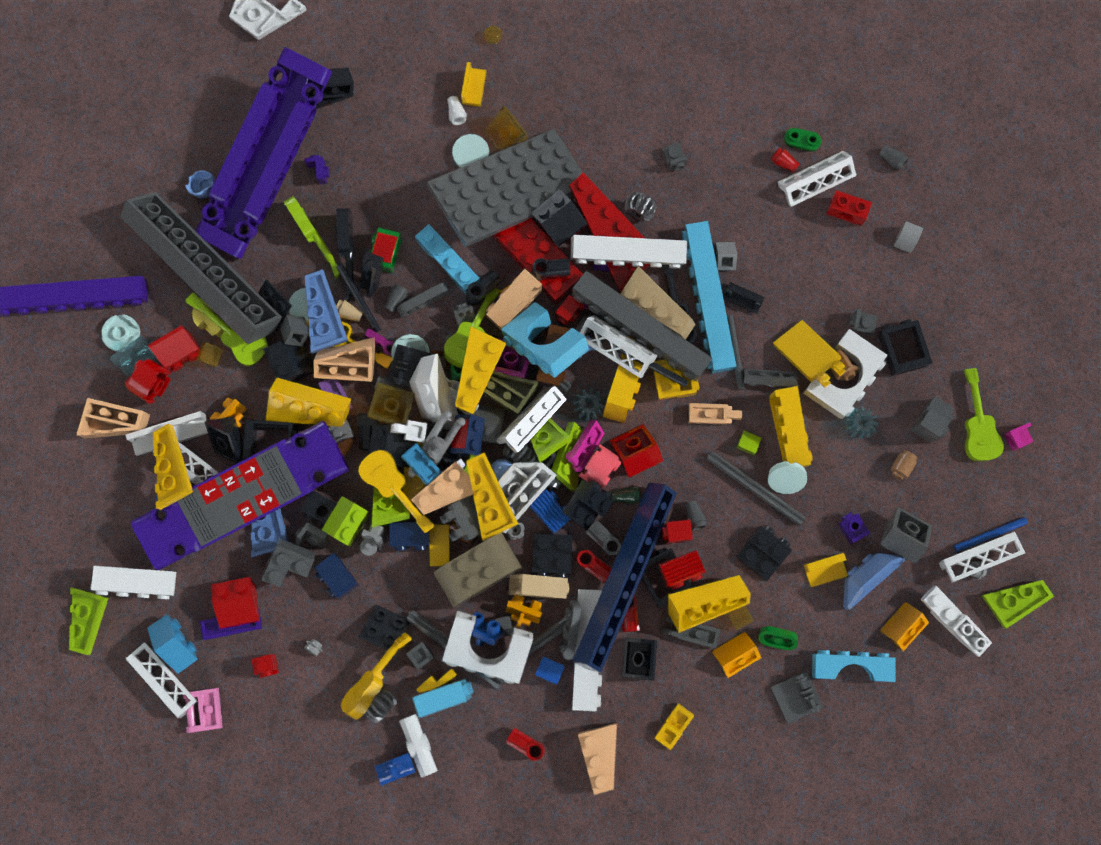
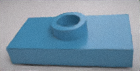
[401,443,442,486]

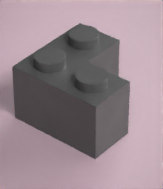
[910,396,955,443]
[262,538,315,587]

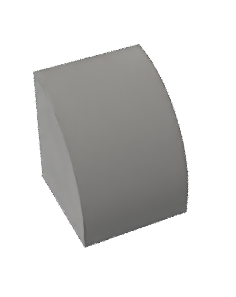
[894,221,923,253]
[716,242,737,270]

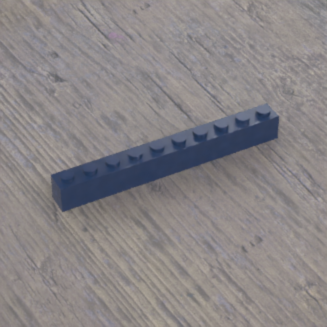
[572,483,677,673]

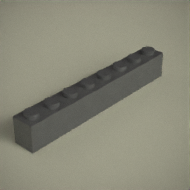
[572,271,712,382]

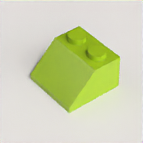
[322,496,371,547]

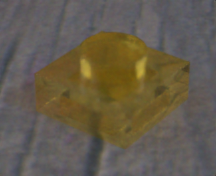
[197,342,223,367]
[727,605,754,630]

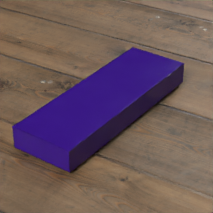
[200,609,262,640]

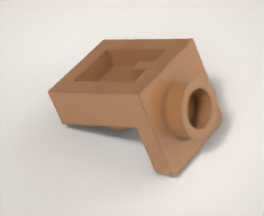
[830,350,860,381]

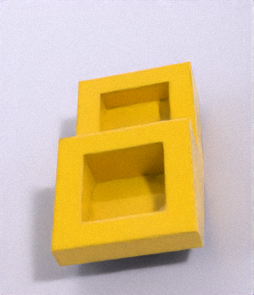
[430,524,450,566]
[416,668,458,692]
[655,703,694,750]

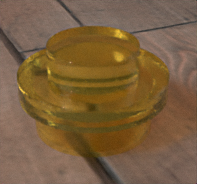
[484,26,502,44]

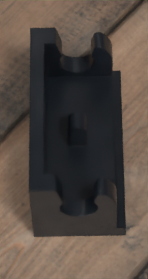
[357,251,384,298]

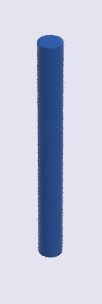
[953,517,1028,553]

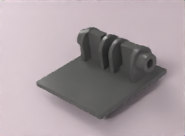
[771,671,824,724]

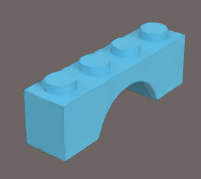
[415,224,479,295]
[812,650,895,682]

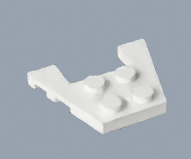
[229,0,307,40]

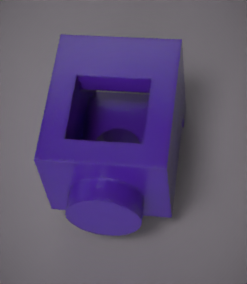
[838,512,871,544]

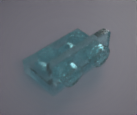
[109,335,156,377]

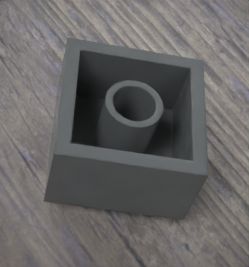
[880,507,933,564]

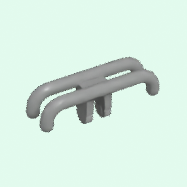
[408,410,465,485]

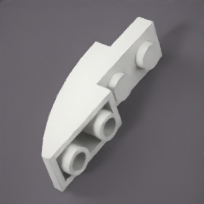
[920,585,992,657]

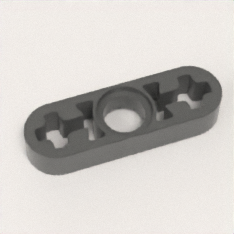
[397,283,449,317]

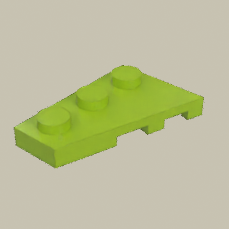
[69,587,109,655]

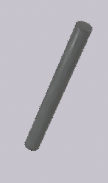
[727,315,745,390]

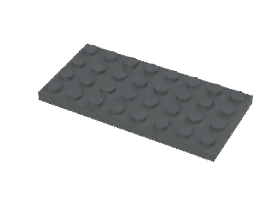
[426,129,583,247]

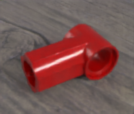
[576,550,612,583]
[622,596,640,632]
[506,728,545,761]

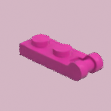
[566,420,605,472]

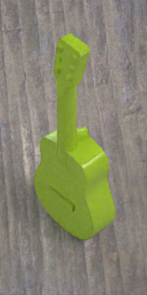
[283,196,340,279]
[444,288,500,368]
[186,293,268,366]
[963,368,1004,462]

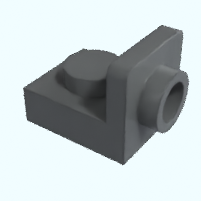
[662,143,688,171]
[453,301,475,327]
[849,309,878,335]
[295,522,327,548]

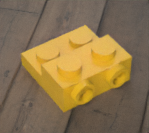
[653,360,699,400]

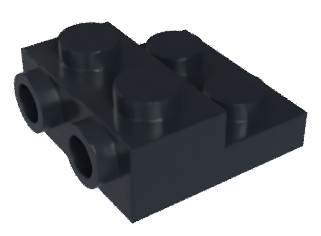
[563,480,613,530]
[736,525,792,581]
[532,533,573,578]

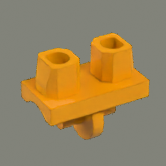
[210,398,247,428]
[505,595,542,629]

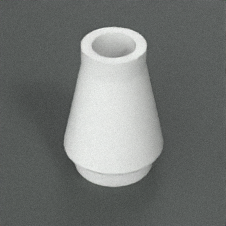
[447,96,467,125]

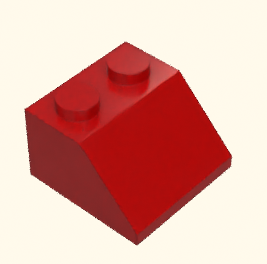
[148,325,203,372]
[609,424,663,478]
[211,577,260,629]

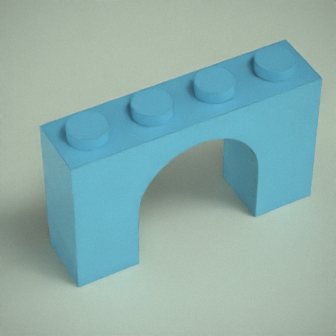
[501,302,589,378]
[413,679,474,718]

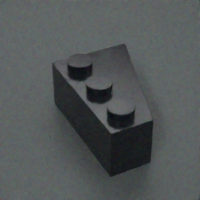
[309,67,354,109]

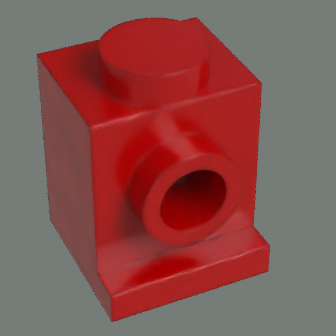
[556,295,584,327]
[251,654,279,678]

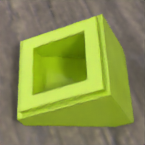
[736,430,761,455]

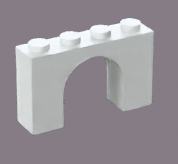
[804,329,887,419]
[442,611,533,684]

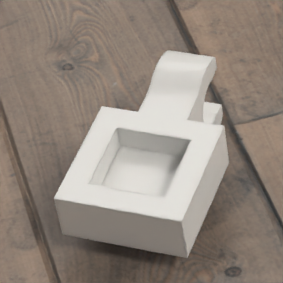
[390,420,427,443]

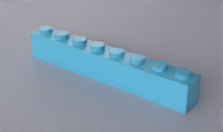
[682,221,737,374]

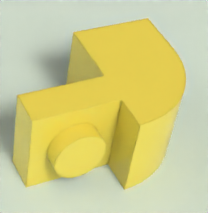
[192,298,224,338]

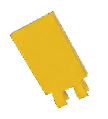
[773,320,846,388]

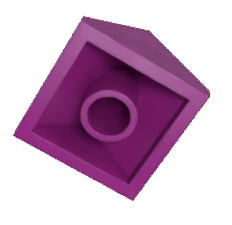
[494,339,531,378]

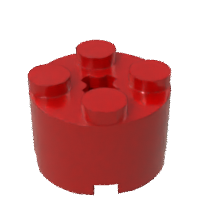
[125,359,171,404]

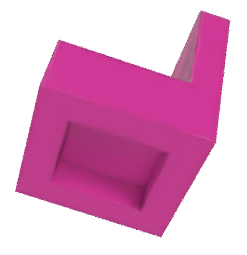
[1004,422,1033,451]

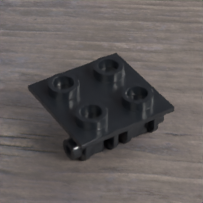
[258,279,292,331]
[387,344,433,387]
[358,605,410,651]

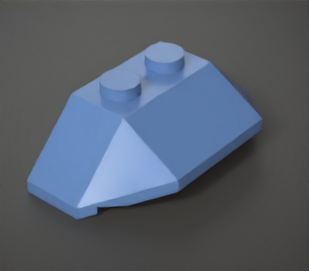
[843,553,906,610]

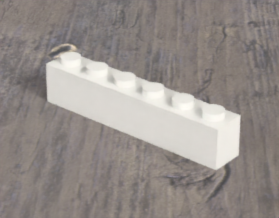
[570,235,687,269]
[572,589,602,711]

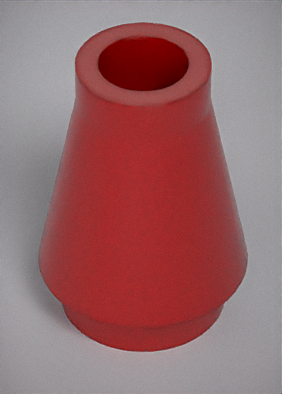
[771,147,800,173]

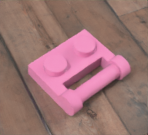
[183,688,223,733]

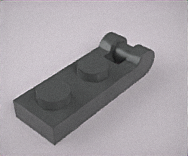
[743,368,798,388]
[559,600,582,660]

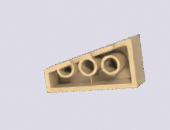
[620,266,695,340]

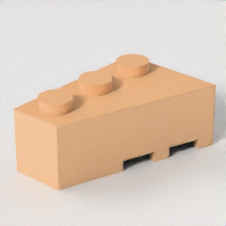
[486,269,542,330]
[314,337,375,382]
[77,398,150,439]
[411,461,473,515]
[578,723,617,795]

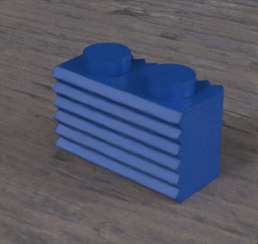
[529,489,571,534]

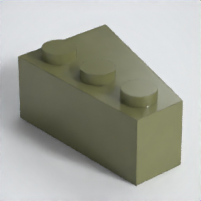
[483,371,539,417]

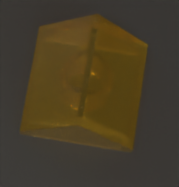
[484,106,528,152]
[367,382,415,425]

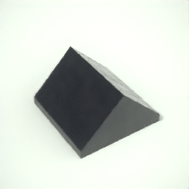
[204,416,244,464]
[622,637,658,681]

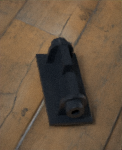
[723,282,764,314]

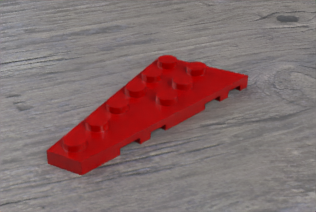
[569,172,650,293]

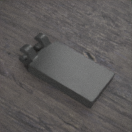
[440,495,481,542]

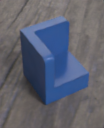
[535,656,564,684]

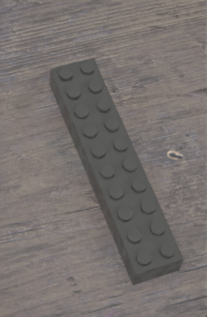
[120,192,282,344]

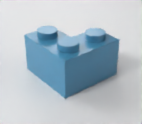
[147,614,198,673]

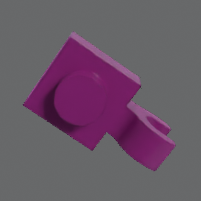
[364,328,394,356]

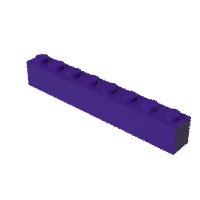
[0,276,148,316]

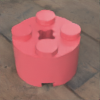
[578,444,621,488]

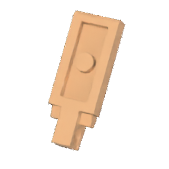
[688,403,742,425]

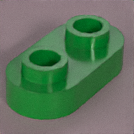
[784,128,822,152]
[759,626,798,651]

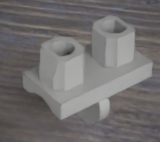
[360,524,385,556]

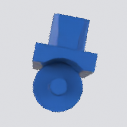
[471,612,504,647]
[374,753,416,786]

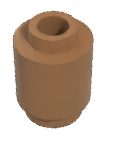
[890,450,917,480]

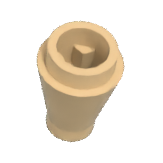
[336,300,363,322]

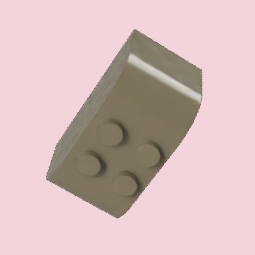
[434,533,522,608]

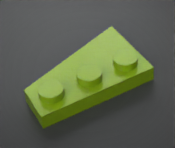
[530,418,570,462]
[552,422,583,491]
[372,487,410,527]
[981,580,1054,629]

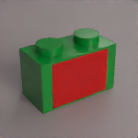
[369,228,402,273]

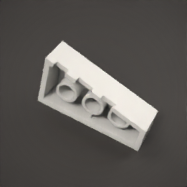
[91,566,177,599]

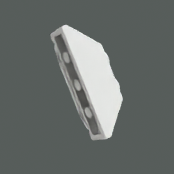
[409,353,458,430]
[498,462,557,533]

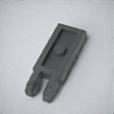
[662,617,721,649]

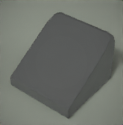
[495,616,513,636]

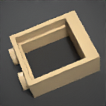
[508,574,570,599]

